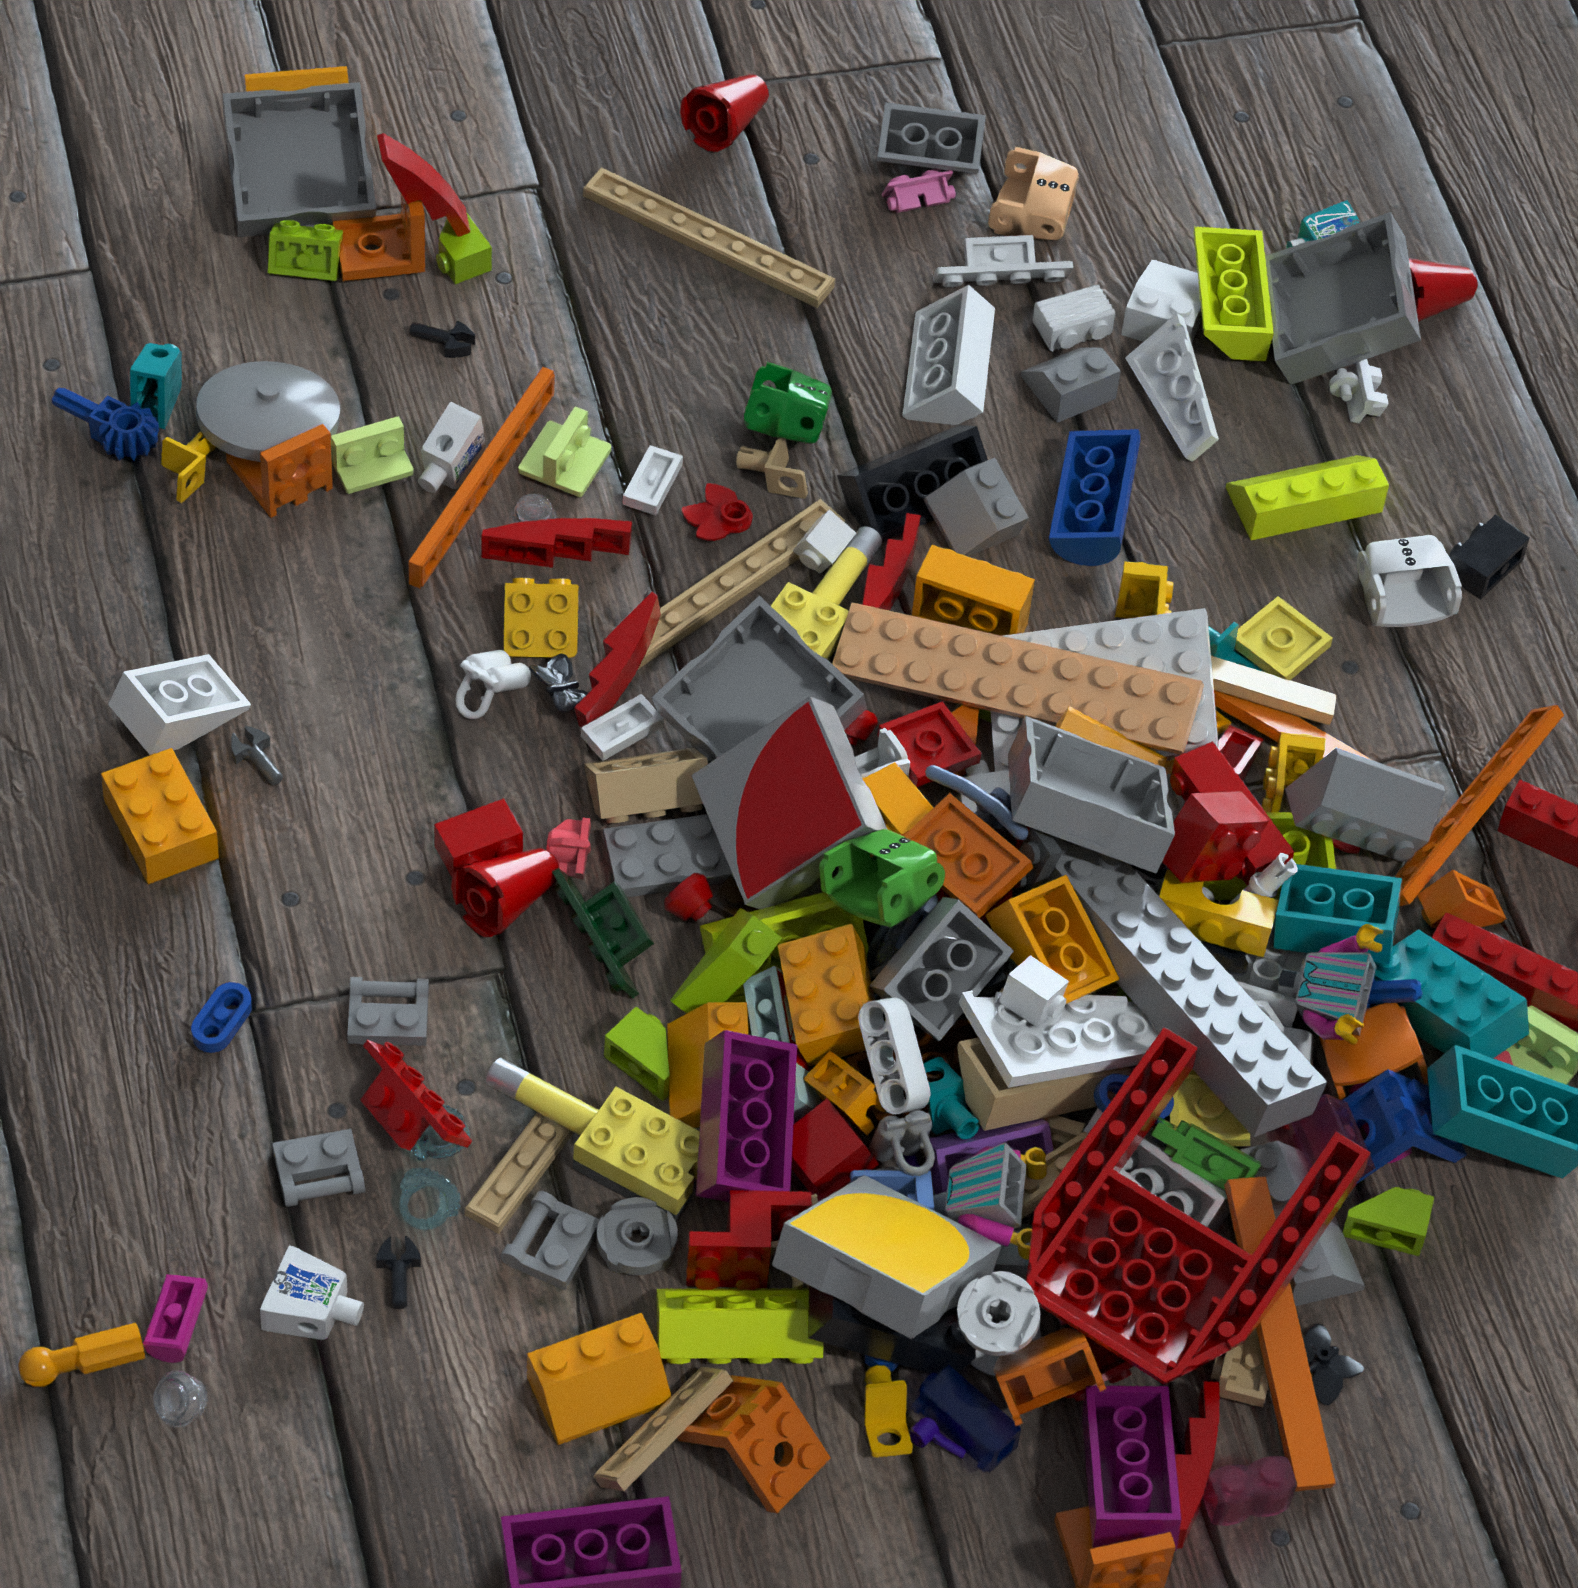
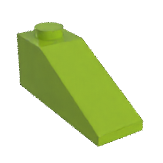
[670,908,782,1014]

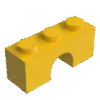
[1159,870,1279,958]

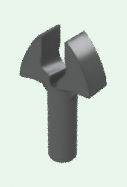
[231,726,283,785]

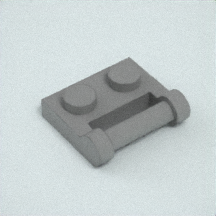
[347,977,429,1046]
[272,1129,365,1207]
[500,1191,600,1290]

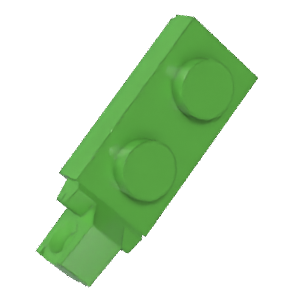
[1151,1117,1261,1190]

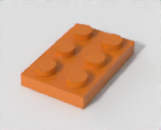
[904,793,1033,919]

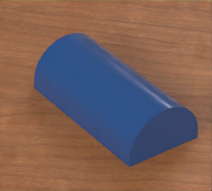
[1049,429,1141,566]

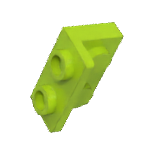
[268,220,343,281]

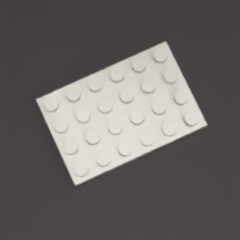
[991,608,1219,771]

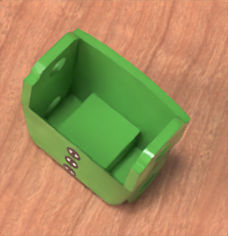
[819,829,945,927]

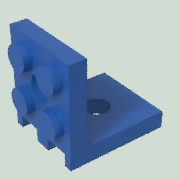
[1315,1069,1467,1184]

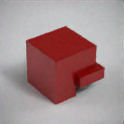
[791,1098,879,1202]

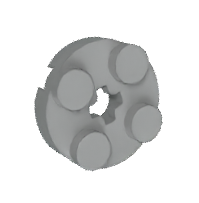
[597,1197,678,1275]

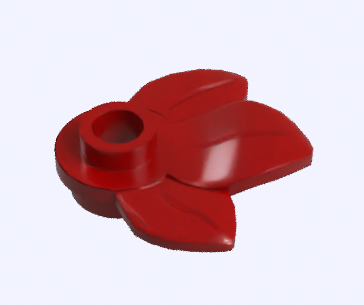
[681,483,753,541]

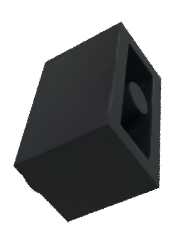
[1449,514,1530,600]

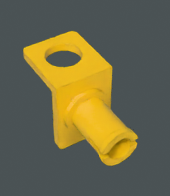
[161,431,216,503]
[864,1365,913,1458]

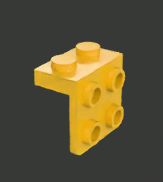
[1115,561,1173,619]
[504,578,579,658]
[1261,732,1326,812]

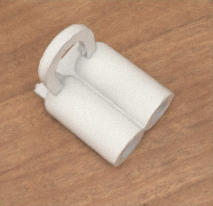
[455,650,531,719]

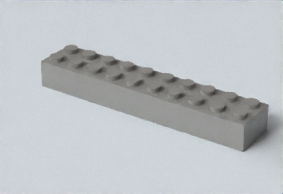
[1046,835,1327,1137]

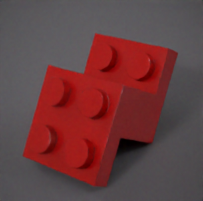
[686,1190,812,1290]

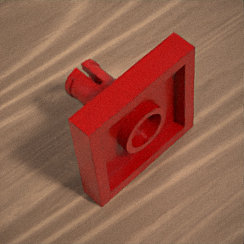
[877,701,982,787]

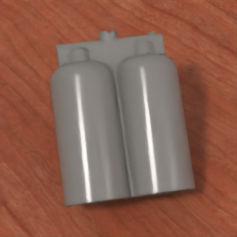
[869,1110,935,1176]

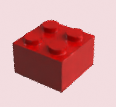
[1162,791,1269,883]

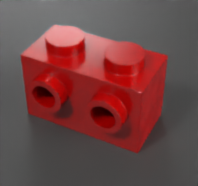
[434,798,523,877]

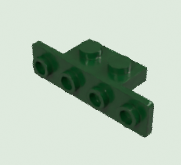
[552,867,654,998]

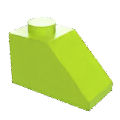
[436,213,492,284]
[604,1007,670,1101]
[1342,1187,1434,1256]

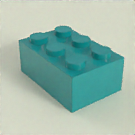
[1274,864,1402,964]

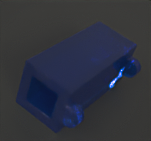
[911,1365,1021,1473]

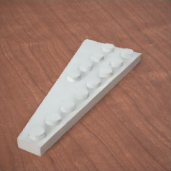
[959,991,1285,1088]

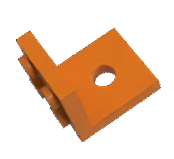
[333,194,425,281]
[226,424,333,518]
[677,1375,831,1513]
[1054,1506,1176,1588]

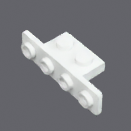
[933,235,1073,287]

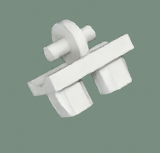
[1329,359,1388,423]

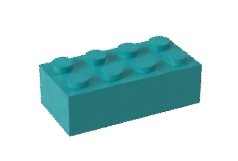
[1373,929,1529,1058]
[1427,1045,1578,1179]

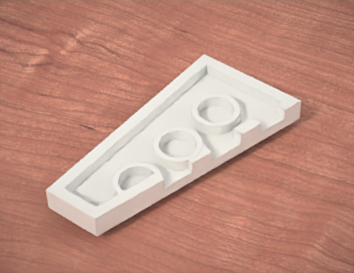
[1125,314,1219,462]

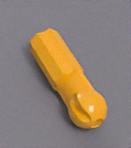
[18,1323,145,1387]

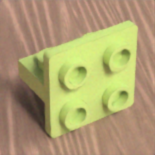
[518,407,611,497]
[331,416,413,494]
[1506,1005,1578,1085]

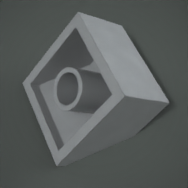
[1020,347,1121,423]
[924,458,1029,556]

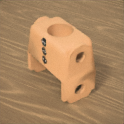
[988,147,1079,240]

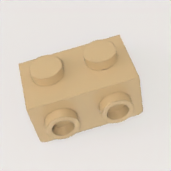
[1211,1328,1269,1408]

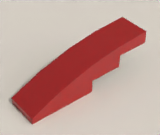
[377,133,471,237]
[862,513,921,611]
[481,518,632,568]
[575,592,661,728]
[1175,1381,1220,1549]

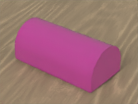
[143,1274,208,1363]

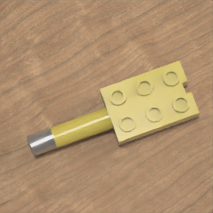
[771,527,882,664]
[486,1058,700,1223]

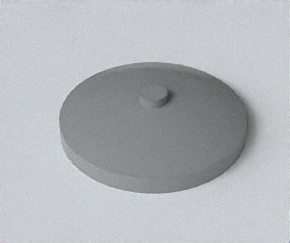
[196,361,340,462]

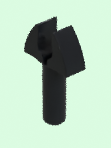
[409,321,475,358]
[376,1236,421,1309]

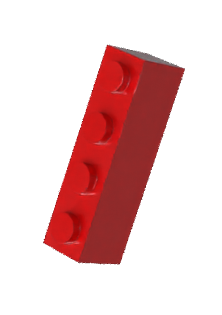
[1170,741,1294,886]

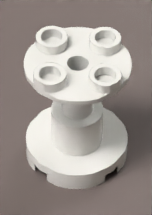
[957,1271,1041,1376]

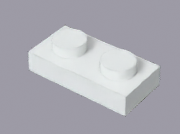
[623,445,683,516]
[581,694,664,761]

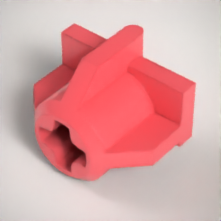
[546,817,591,879]

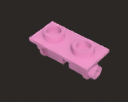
[882,169,956,213]

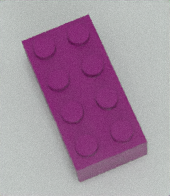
[696,1030,797,1202]
[1082,1386,1181,1551]
[501,1496,682,1588]

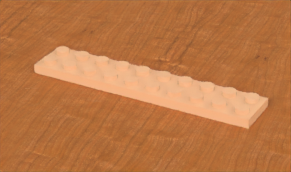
[832,602,1204,755]

